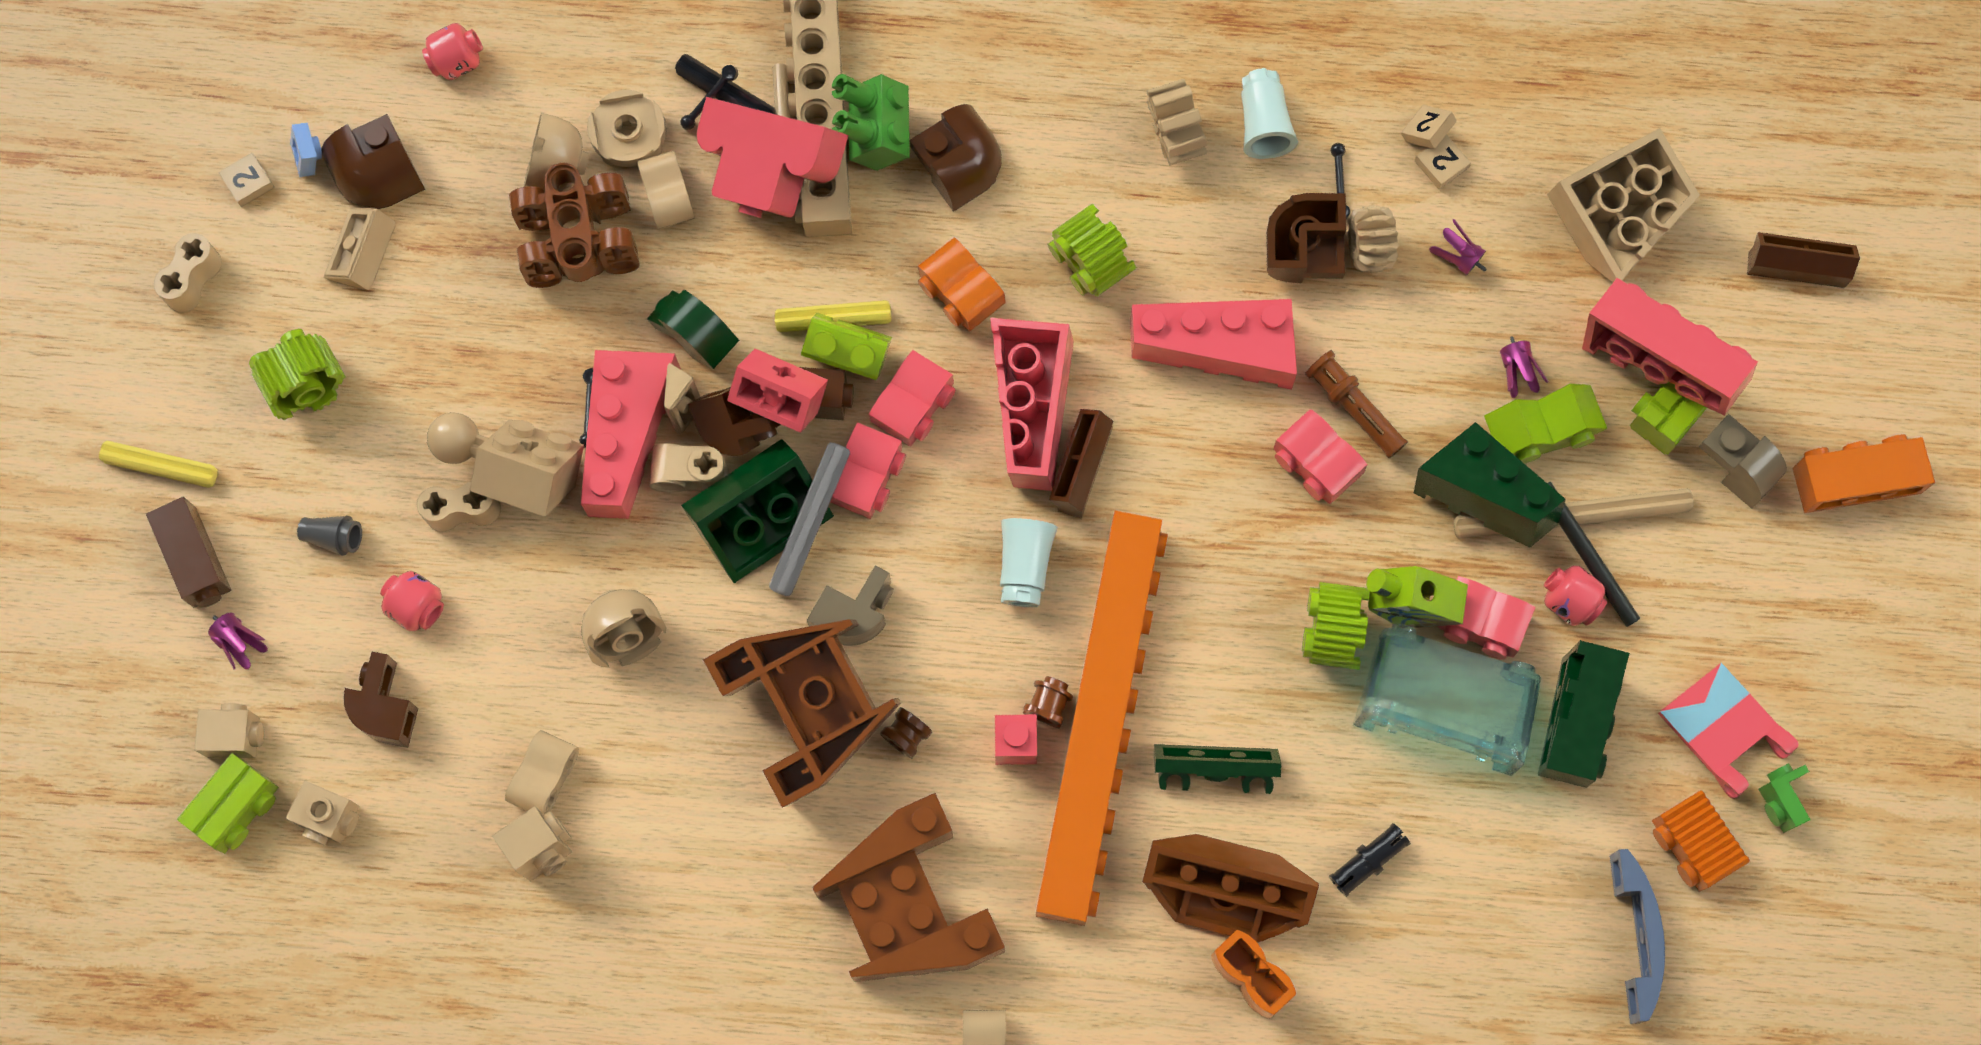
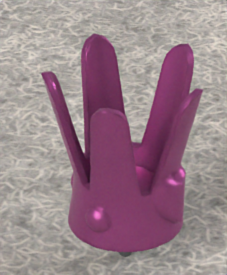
[1429,219,1487,275]
[1500,336,1549,398]
[208,612,268,670]

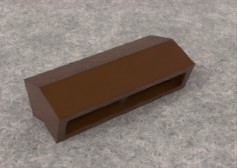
[1747,232,1860,288]
[1049,409,1114,519]

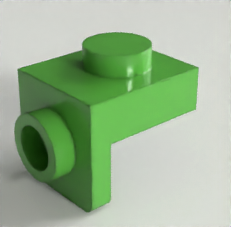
[1758,764,1811,833]

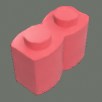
[869,350,956,447]
[1274,409,1368,504]
[830,422,906,519]
[1437,576,1536,660]

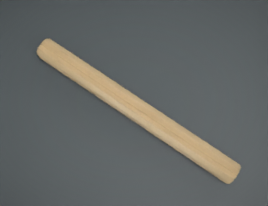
[1454,489,1694,539]

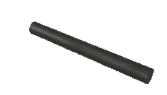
[1548,481,1640,627]

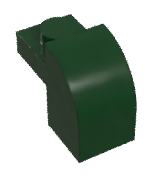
[647,290,740,369]

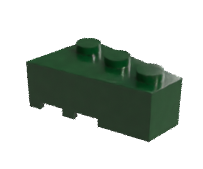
[1413,422,1566,547]
[1538,640,1630,788]

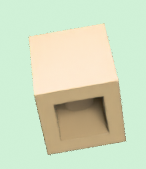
[194,703,264,758]

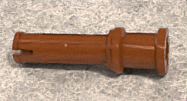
[1305,350,1408,459]

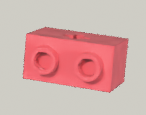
[727,349,828,433]

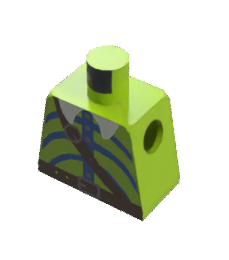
[1366,566,1468,628]

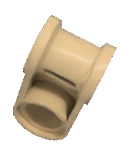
[649,443,729,492]

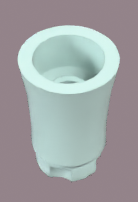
[1241,68,1298,159]
[1000,518,1058,608]

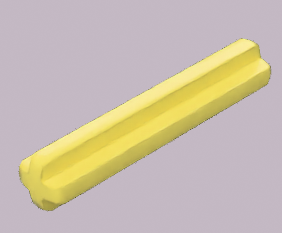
[775,300,891,332]
[99,441,218,488]

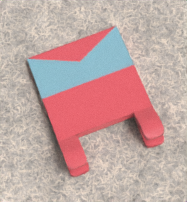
[1658,663,1799,799]

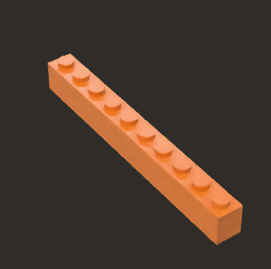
[1036,510,1168,926]

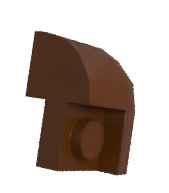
[909,104,1002,212]
[321,114,425,209]
[1266,193,1346,283]

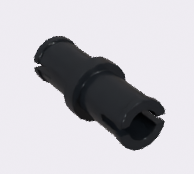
[1329,823,1411,897]

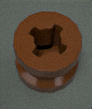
[880,707,932,759]

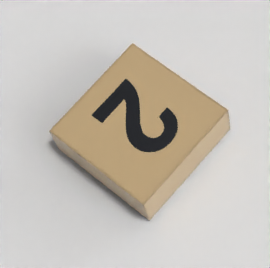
[1401,105,1457,149]
[1415,134,1471,189]
[218,153,275,207]

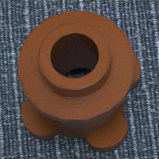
[1023,676,1073,729]

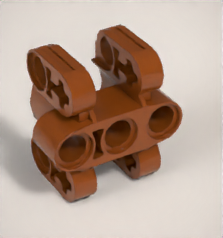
[509,163,640,288]

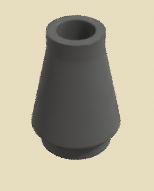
[297,516,362,556]

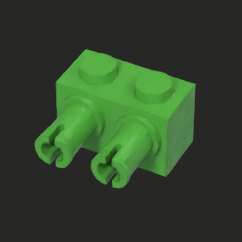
[832,74,910,171]

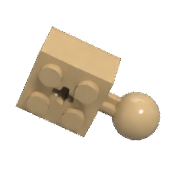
[427,412,584,517]

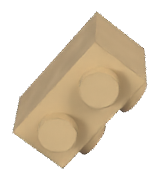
[492,806,572,882]

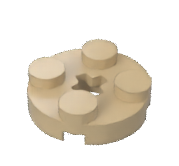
[587,90,666,167]

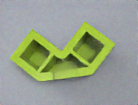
[1484,383,1607,464]

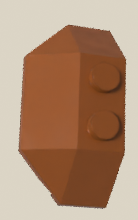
[1142,834,1319,943]

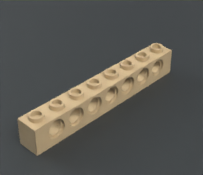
[783,0,852,237]

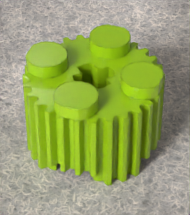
[1047,204,1137,296]
[249,329,346,420]
[1302,582,1370,670]

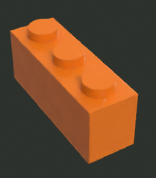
[1792,434,1936,513]

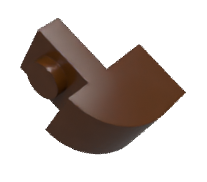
[688,387,781,456]
[344,651,419,748]

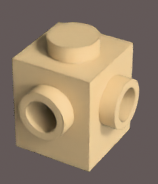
[285,780,359,846]

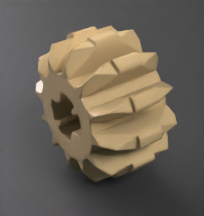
[1347,205,1399,273]

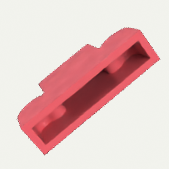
[697,97,848,218]

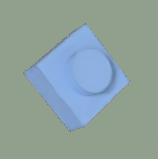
[290,123,322,177]

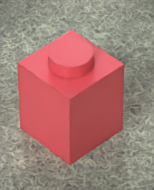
[995,714,1037,765]

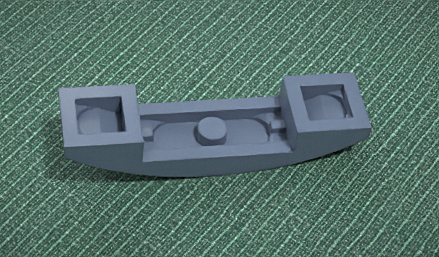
[1610,849,1665,1024]

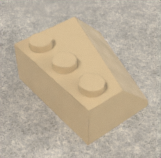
[1547,128,1700,282]

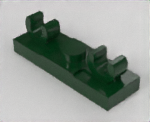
[1153,744,1281,794]

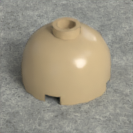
[524,113,589,191]
[581,589,667,668]

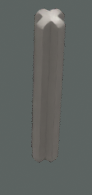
[769,442,850,596]

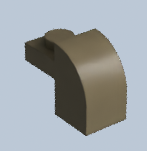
[1698,414,1787,509]
[807,565,894,646]

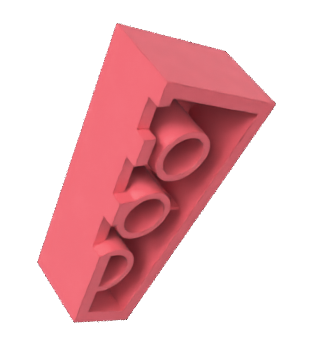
[1582,278,1758,416]
[1130,299,1297,390]
[990,318,1074,491]
[581,350,681,519]

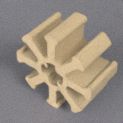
[1146,79,1207,166]

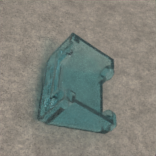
[1353,623,1541,776]

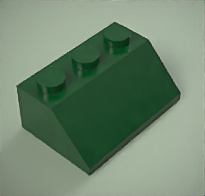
[681,439,834,583]

